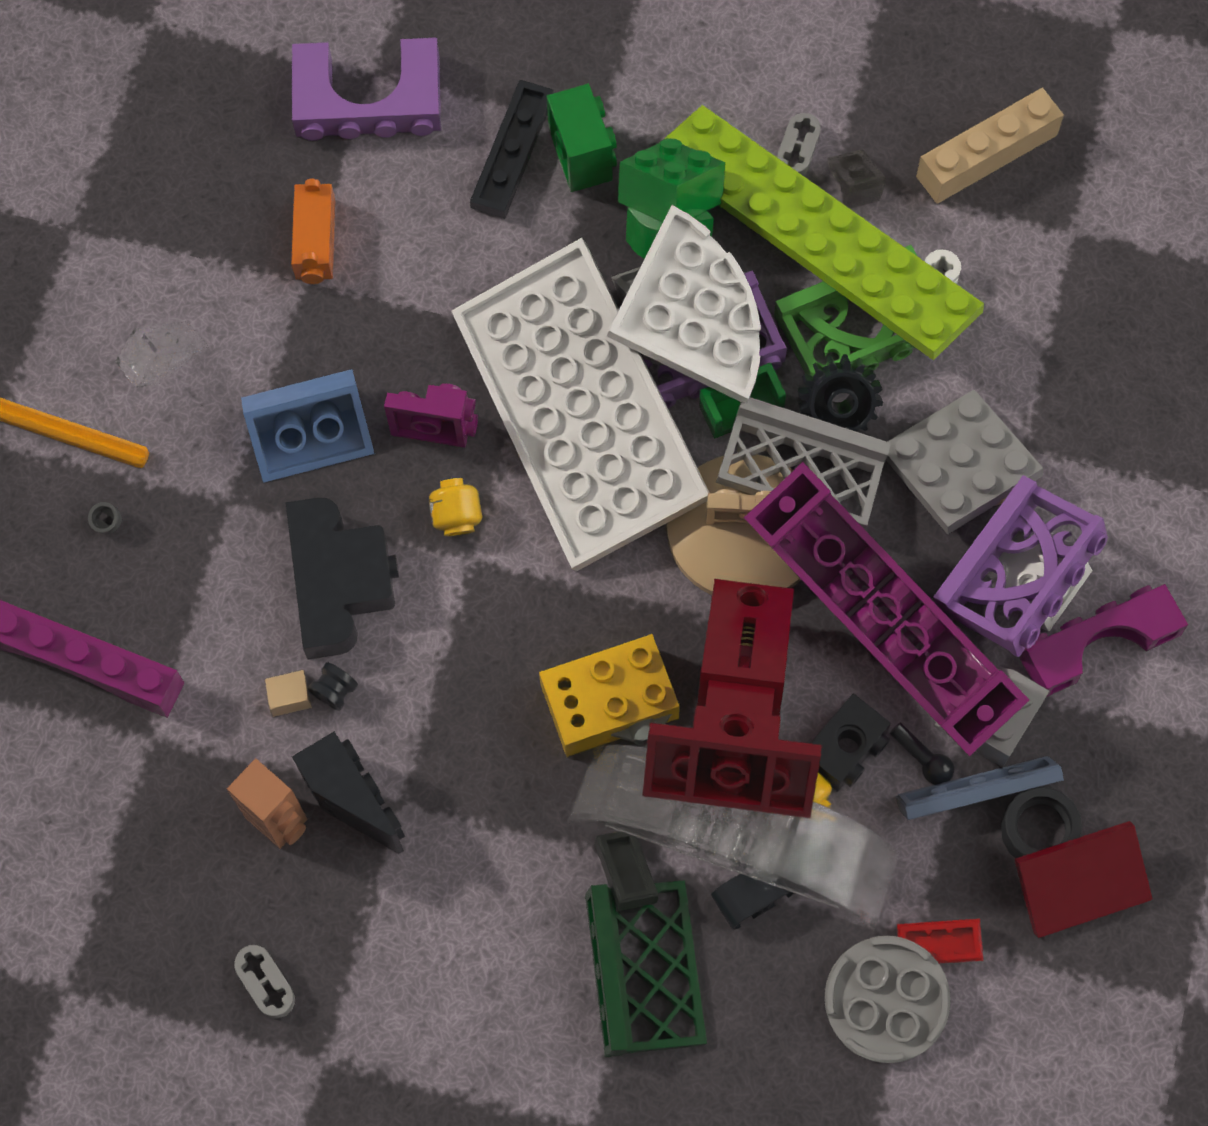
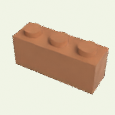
[227,758,308,849]

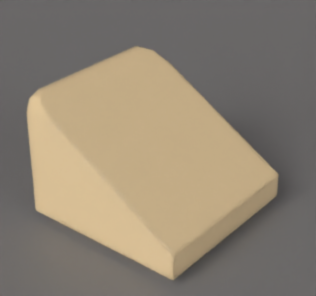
[265,670,312,717]

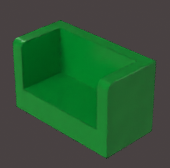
[699,362,786,439]

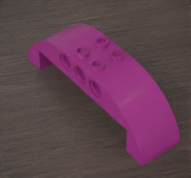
[744,462,1030,756]

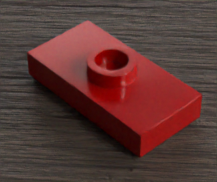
[897,919,984,964]

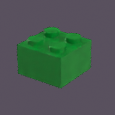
[547,83,617,192]
[618,138,725,222]

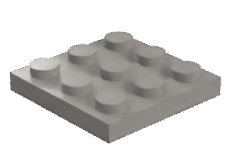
[886,390,1043,534]

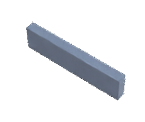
[896,756,1064,820]

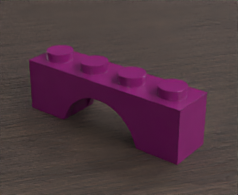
[1020,584,1188,697]

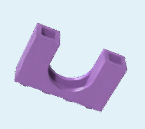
[292,38,441,141]

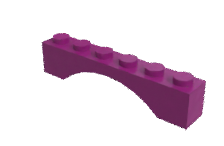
[0,600,184,718]

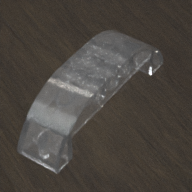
[567,745,900,931]

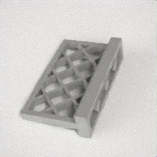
[716,397,891,529]

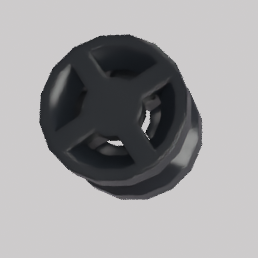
[307,662,358,711]

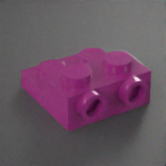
[384,384,478,448]

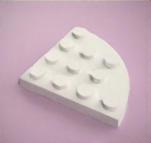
[607,205,761,403]

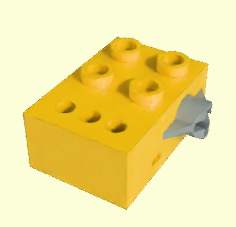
[539,634,680,757]

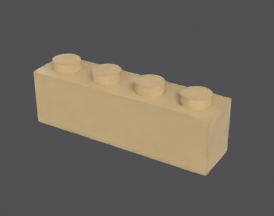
[916,87,1064,204]

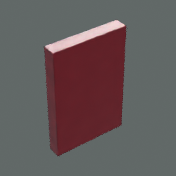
[1014,821,1153,938]

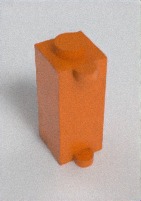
[291,179,335,284]

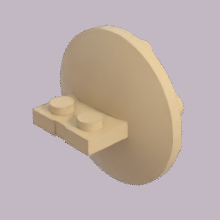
[667,454,801,595]

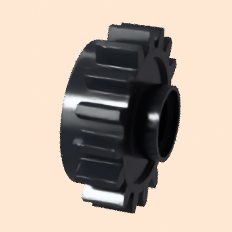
[798,354,883,431]

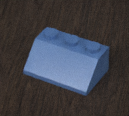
[241,369,375,483]

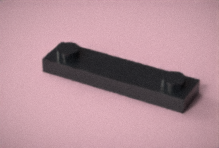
[470,79,554,219]

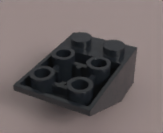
[292,731,405,854]

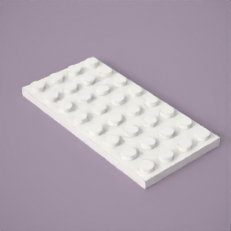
[451,238,709,572]

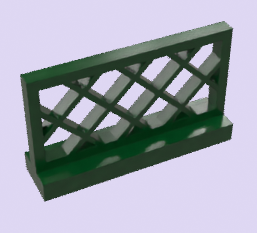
[585,880,707,1058]

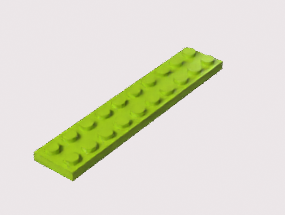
[664,105,984,360]

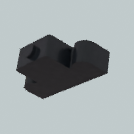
[285,497,399,660]

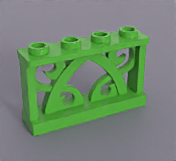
[774,245,917,376]

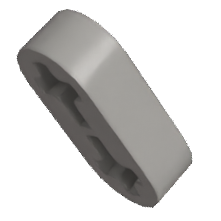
[777,113,821,176]
[234,945,295,1018]

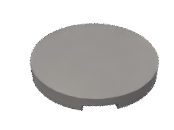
[825,936,951,1063]

